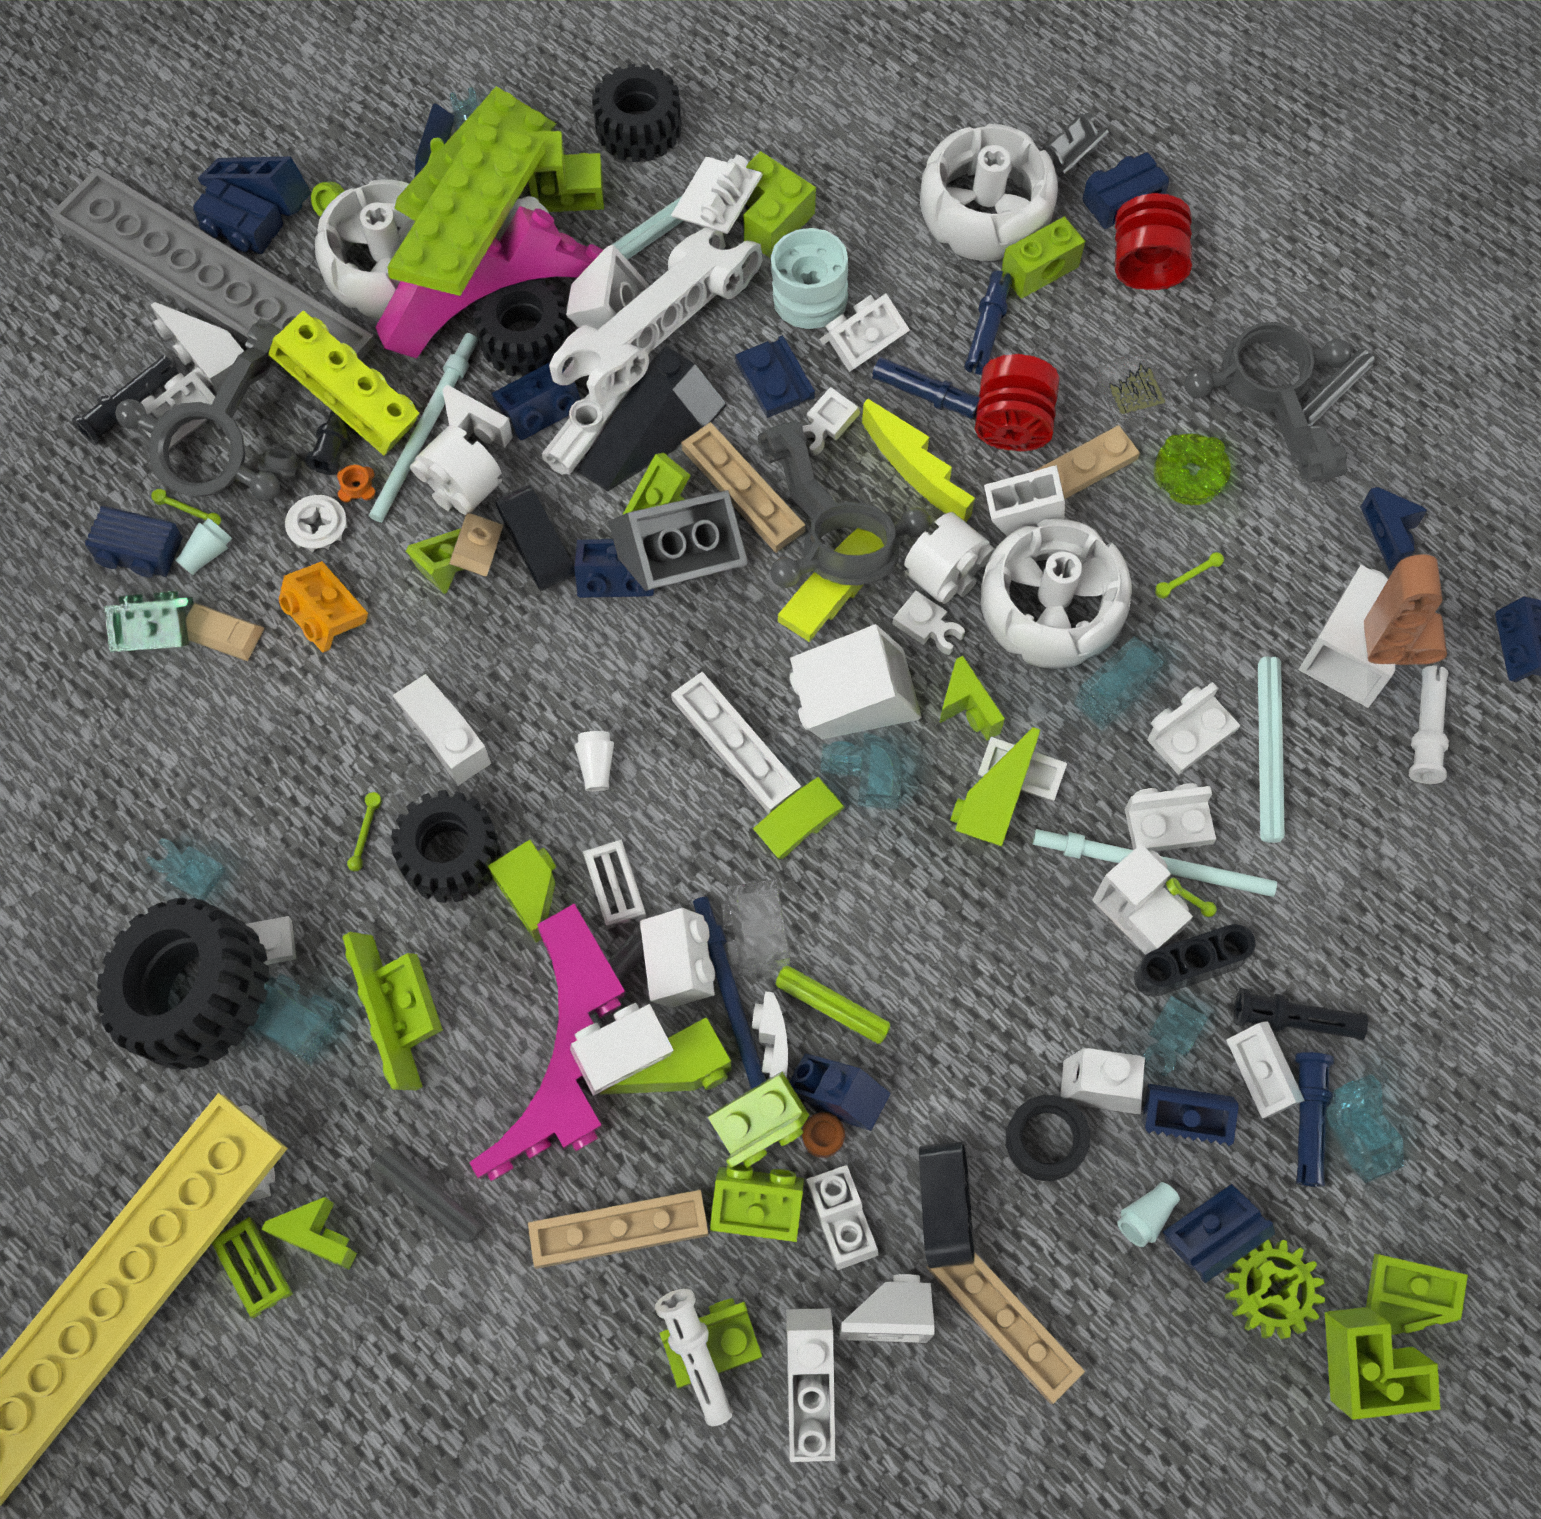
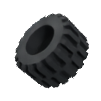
[592,64,682,162]
[474,278,570,377]
[391,790,501,903]

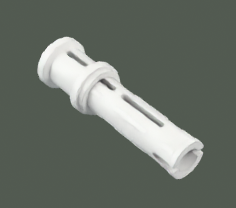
[1409,665,1449,784]
[655,1289,733,1426]

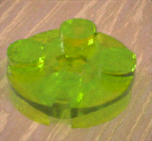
[1153,433,1231,505]

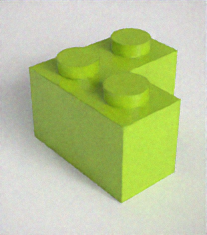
[525,131,604,212]
[743,151,816,259]
[1325,1307,1441,1420]

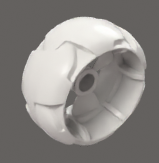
[920,124,1058,261]
[315,179,415,319]
[980,519,1132,669]

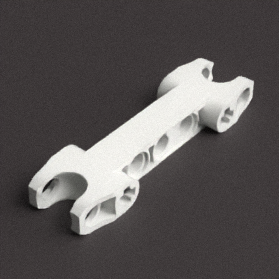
[549,227,763,403]

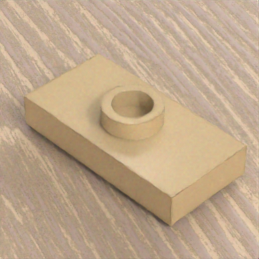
[449,513,503,576]

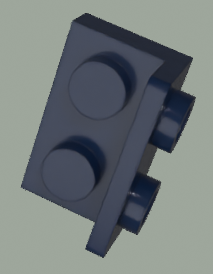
[491,362,581,440]
[574,539,654,598]
[1495,596,1541,682]

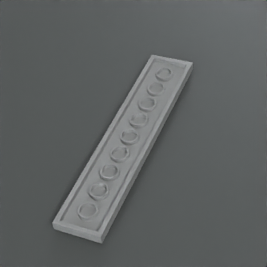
[49,168,376,360]

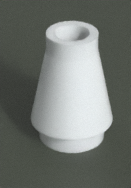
[574,731,614,792]

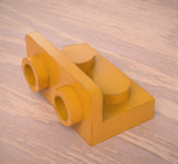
[279,561,368,653]

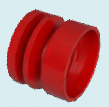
[1115,193,1192,290]
[974,354,1060,452]

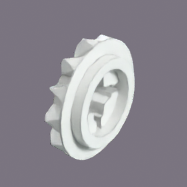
[285,495,348,553]

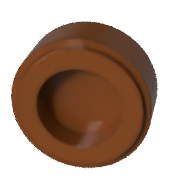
[802,1113,845,1158]

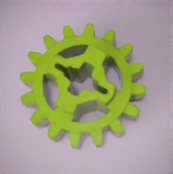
[1224,1239,1325,1340]

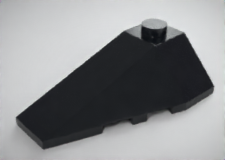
[578,345,726,492]

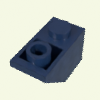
[789,1053,891,1131]

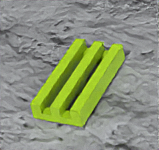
[211,1217,293,1319]

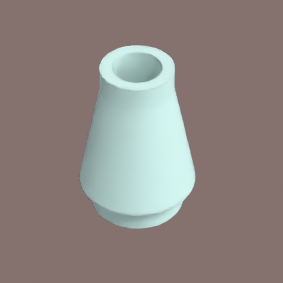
[175,518,232,575]
[1117,1182,1180,1247]

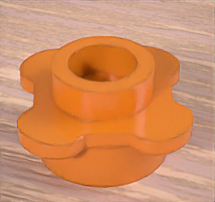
[337,465,376,503]

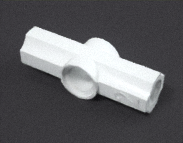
[542,380,632,475]

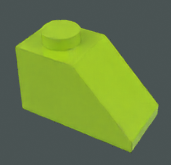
[488,840,557,942]

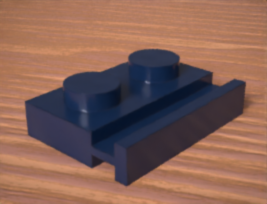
[735,335,815,418]
[1163,1184,1275,1283]

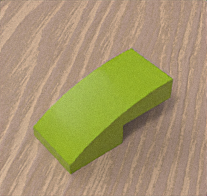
[753,777,845,859]

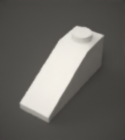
[393,674,491,786]

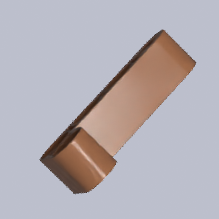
[1364,554,1447,665]

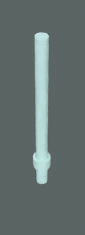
[369,333,478,523]
[1032,829,1277,897]

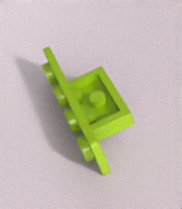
[342,932,443,1091]

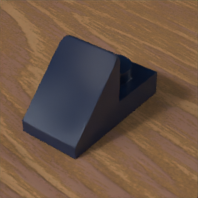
[1360,487,1427,571]

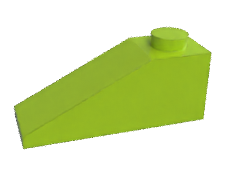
[950,727,1041,847]
[599,1017,732,1095]

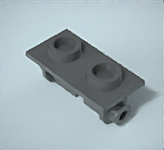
[1042,113,1109,177]

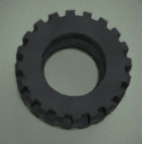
[96,897,269,1070]

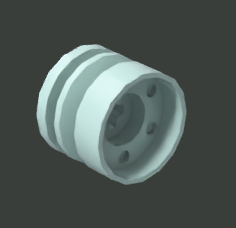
[771,228,848,329]

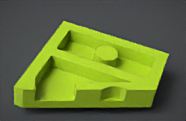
[1366,1254,1468,1335]

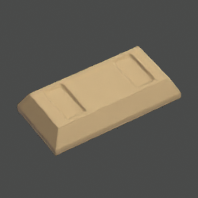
[177,602,265,661]

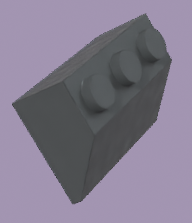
[608,490,748,591]

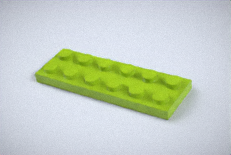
[394,86,556,221]
[387,124,546,296]

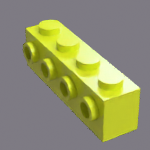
[268,310,420,456]

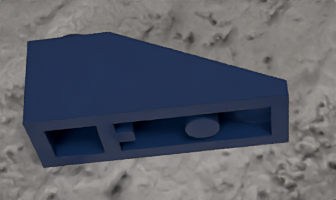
[197,156,312,216]

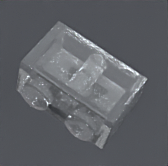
[720,879,790,977]

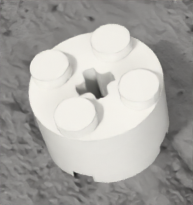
[410,425,502,515]
[904,512,995,604]

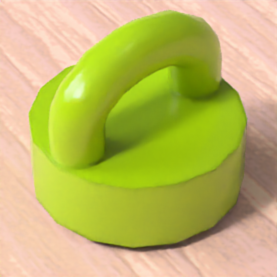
[311,181,345,217]

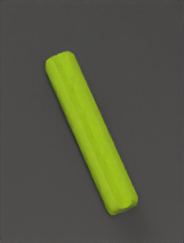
[776,966,891,1044]

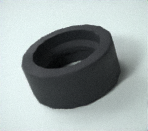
[1005,1094,1091,1182]

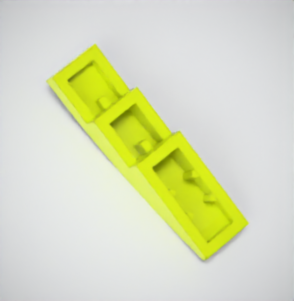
[862,399,975,522]
[778,528,884,642]

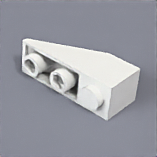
[151,302,244,395]
[786,1308,835,1462]

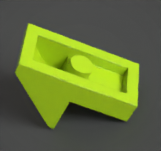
[623,453,691,515]
[406,528,464,594]
[939,656,1005,741]
[261,1197,357,1270]

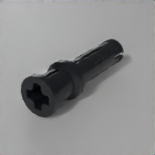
[72,355,179,445]
[305,410,350,475]
[1234,988,1368,1040]

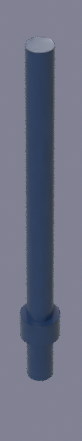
[693,896,766,1089]

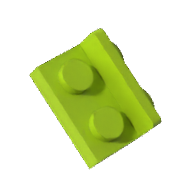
[708,1071,810,1168]
[710,1164,804,1242]
[659,1298,762,1389]

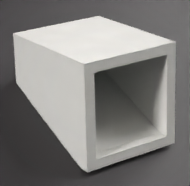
[1298,565,1395,708]
[790,624,922,739]

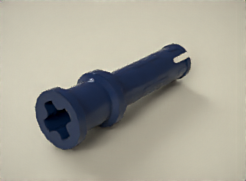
[1295,1052,1334,1187]

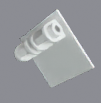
[671,155,763,234]

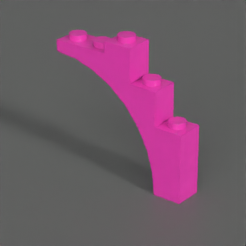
[375,206,603,359]
[469,904,625,1182]

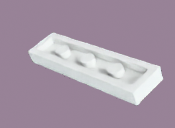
[671,672,801,814]

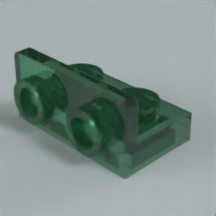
[104,591,194,653]

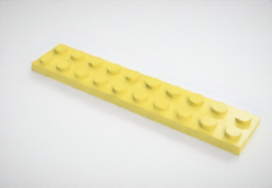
[0,1093,288,1506]

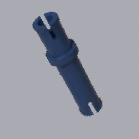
[964,271,1013,375]
[872,357,980,420]

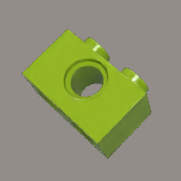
[1001,216,1086,299]

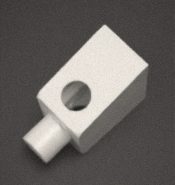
[984,465,1065,536]
[1060,1048,1145,1114]

